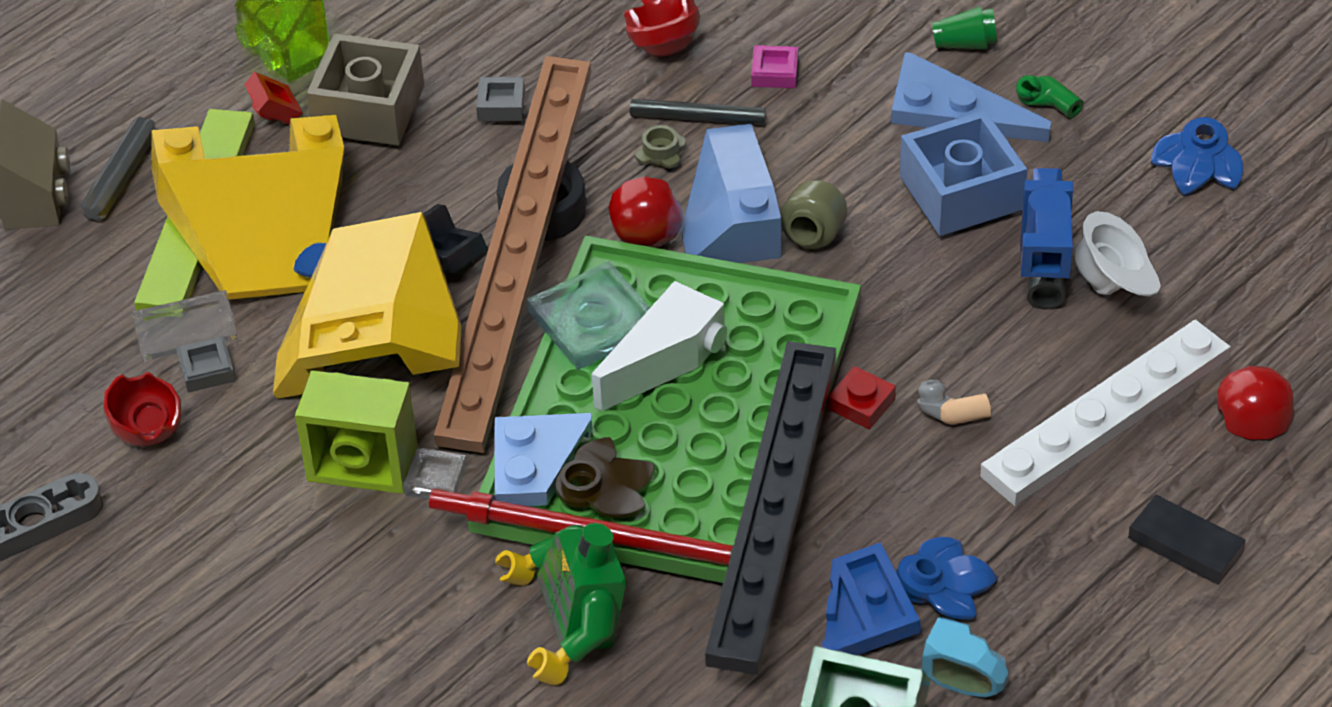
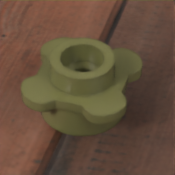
[635,125,686,168]

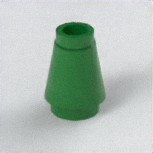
[932,6,998,49]

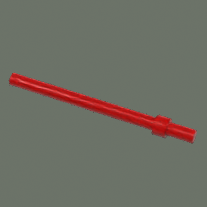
[429,488,733,566]

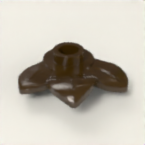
[556,437,655,518]

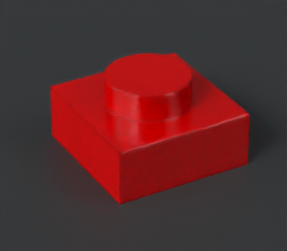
[244,71,303,125]
[828,366,896,430]

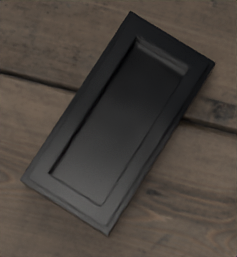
[1128,494,1246,584]

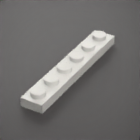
[980,320,1231,506]

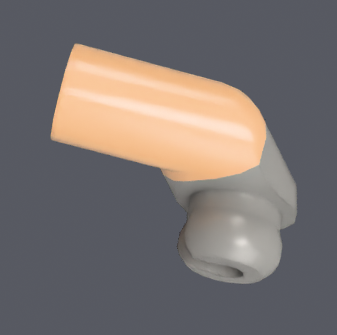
[917,380,991,425]

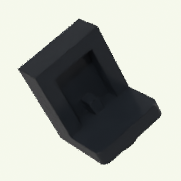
[423,204,488,274]

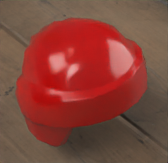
[624,0,701,57]

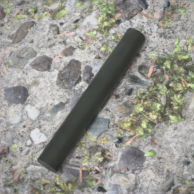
[630,98,766,126]

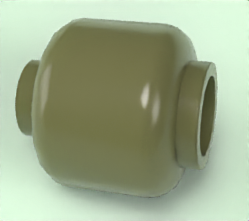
[780,180,848,249]

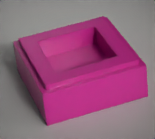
[751,45,798,88]

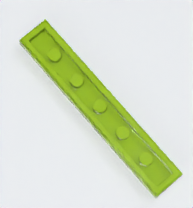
[134,109,255,318]

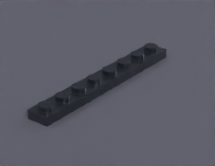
[705,341,836,675]

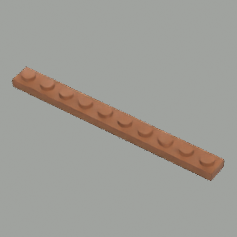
[434,56,591,453]

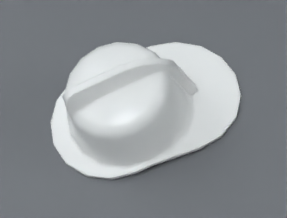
[1075,211,1161,296]

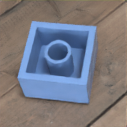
[900,110,1027,236]

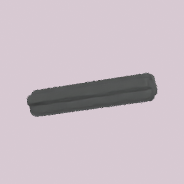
[81,116,156,222]

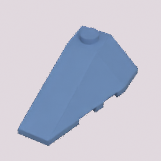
[681,124,781,263]

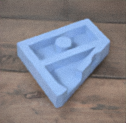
[495,413,592,506]

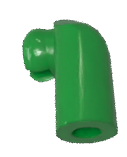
[1016,75,1084,118]

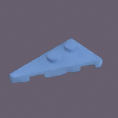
[891,52,1051,142]

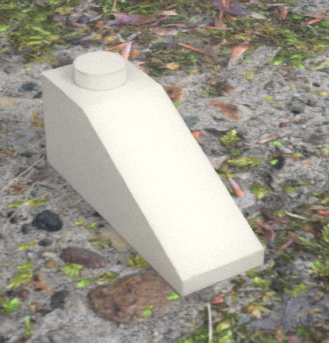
[592,281,728,411]

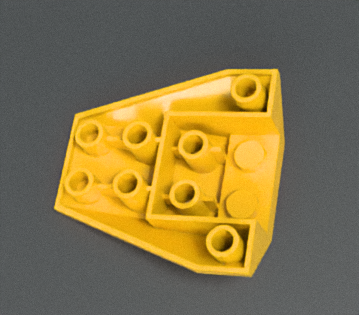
[273,212,462,399]

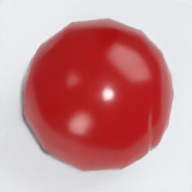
[608,177,683,248]
[1217,365,1294,440]
[103,372,181,446]

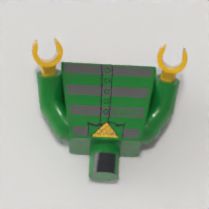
[495,523,626,685]

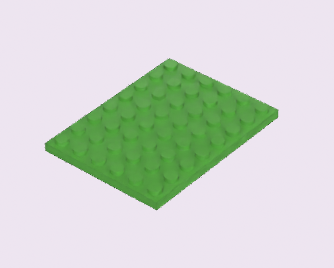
[468,236,861,583]

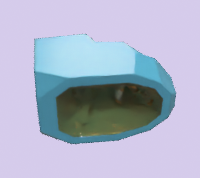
[922,617,1009,697]

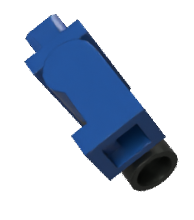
[1020,168,1073,310]

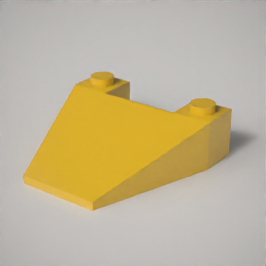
[152,115,344,300]

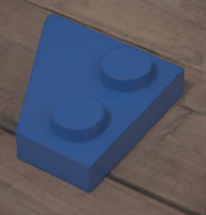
[822,542,921,655]

